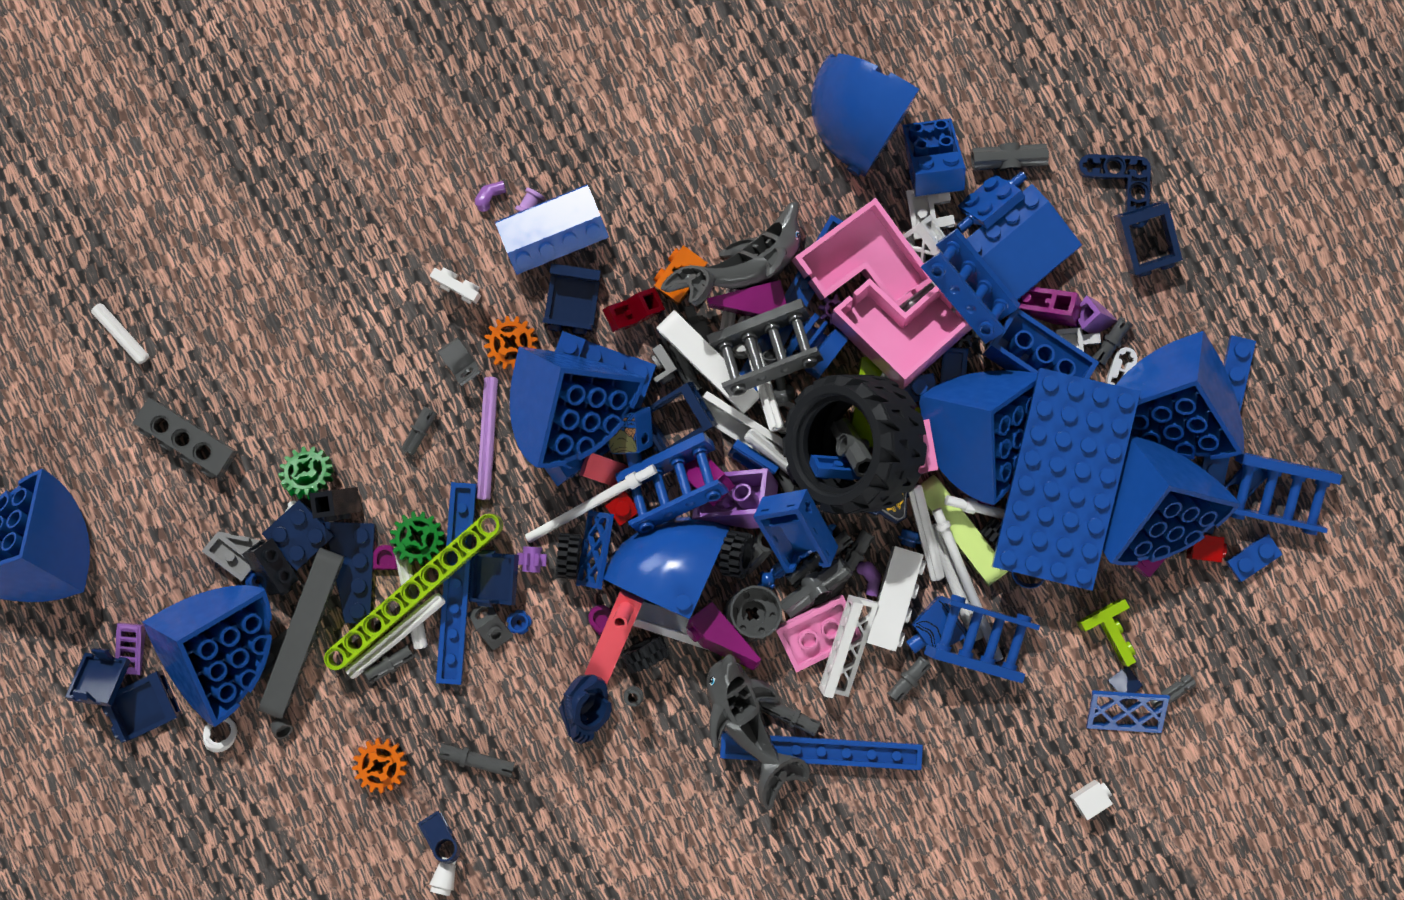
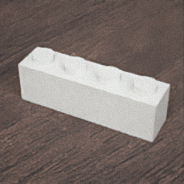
[866,546,926,651]

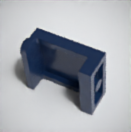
[542,263,602,336]
[101,670,183,743]

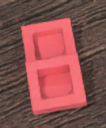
[579,453,628,486]

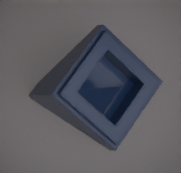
[1107,666,1143,701]

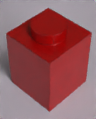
[605,491,637,527]
[1186,535,1227,563]

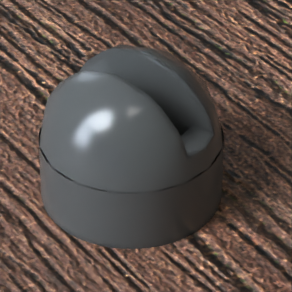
[270,717,293,739]

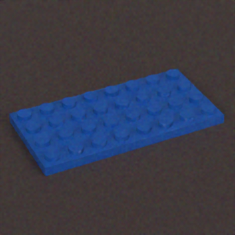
[992,368,1141,591]

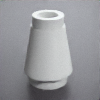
[429,857,456,896]

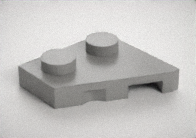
[202,532,260,583]

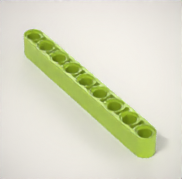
[324,514,503,670]

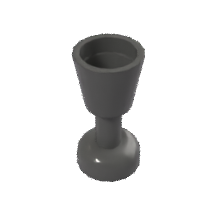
[762,348,796,403]

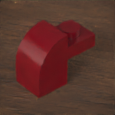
[603,287,665,332]

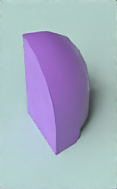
[1078,295,1117,333]

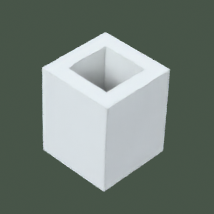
[1070,780,1113,821]

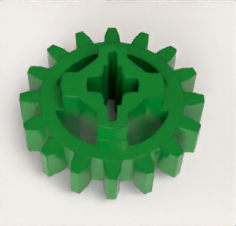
[278,446,335,500]
[390,511,445,567]

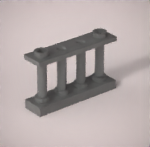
[707,298,824,396]

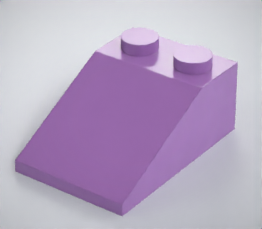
[692,468,778,529]

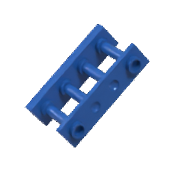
[921,228,1021,344]
[615,432,729,534]
[1230,452,1342,536]
[924,594,1040,684]

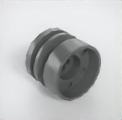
[723,585,782,642]

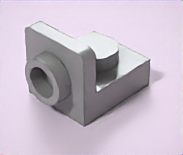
[651,344,677,385]

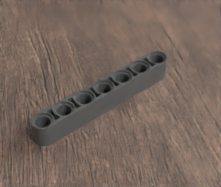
[258,548,344,720]

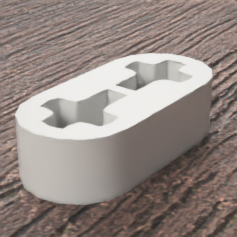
[1105,347,1138,385]

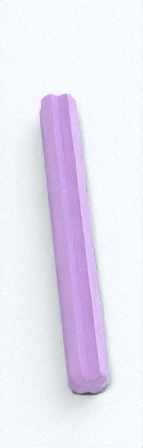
[477,377,498,500]

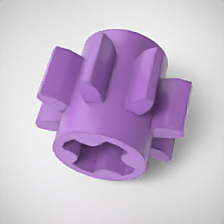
[818,294,844,326]
[517,546,547,573]

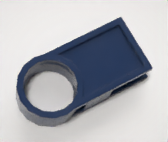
[418,811,461,864]

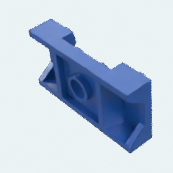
[555,331,657,408]

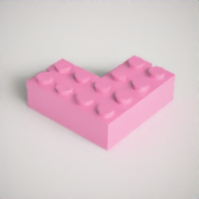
[791,198,932,306]
[831,278,972,389]

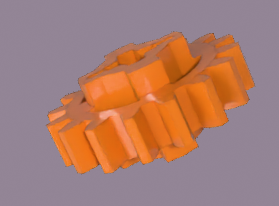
[484,316,539,370]
[352,737,408,794]

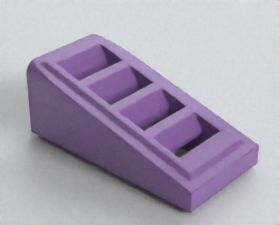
[115,623,146,675]

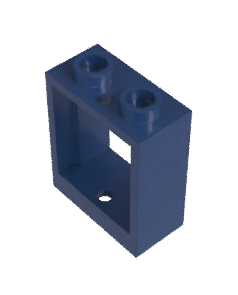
[1113,201,1183,277]
[648,381,718,453]

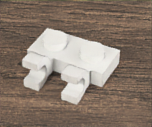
[906,190,955,241]
[430,267,481,304]

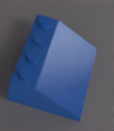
[967,184,1082,300]

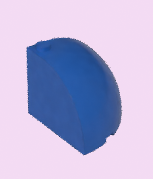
[811,53,919,177]
[1116,331,1244,459]
[510,346,646,468]
[919,370,1037,505]
[1103,435,1240,565]
[0,469,90,602]
[604,516,730,619]
[142,585,272,727]

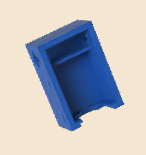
[754,489,838,574]

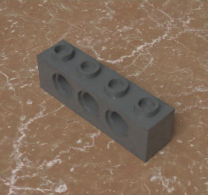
[132,397,238,478]

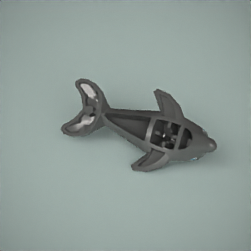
[661,202,801,306]
[707,654,810,811]

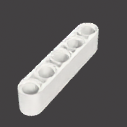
[656,310,760,414]

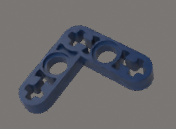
[1077,154,1151,229]

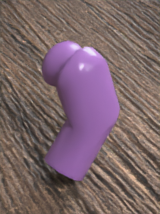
[475,181,507,212]
[856,561,881,597]

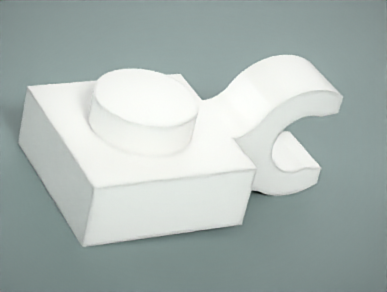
[1055,327,1101,352]

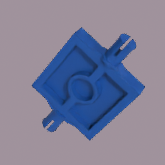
[956,171,1027,234]

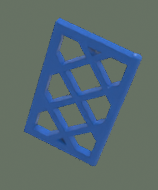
[576,510,614,590]
[1086,690,1170,733]

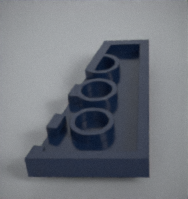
[324,522,376,623]

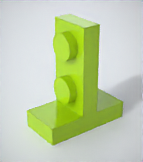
[1077,598,1136,667]

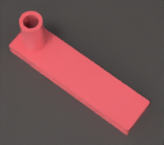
[585,589,644,684]

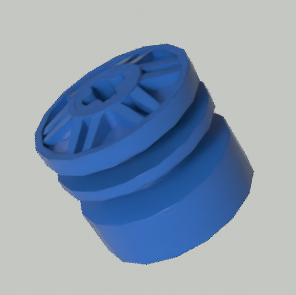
[786,313,848,380]

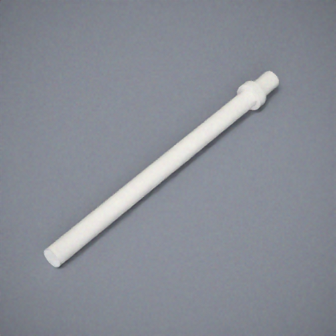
[932,508,1003,662]

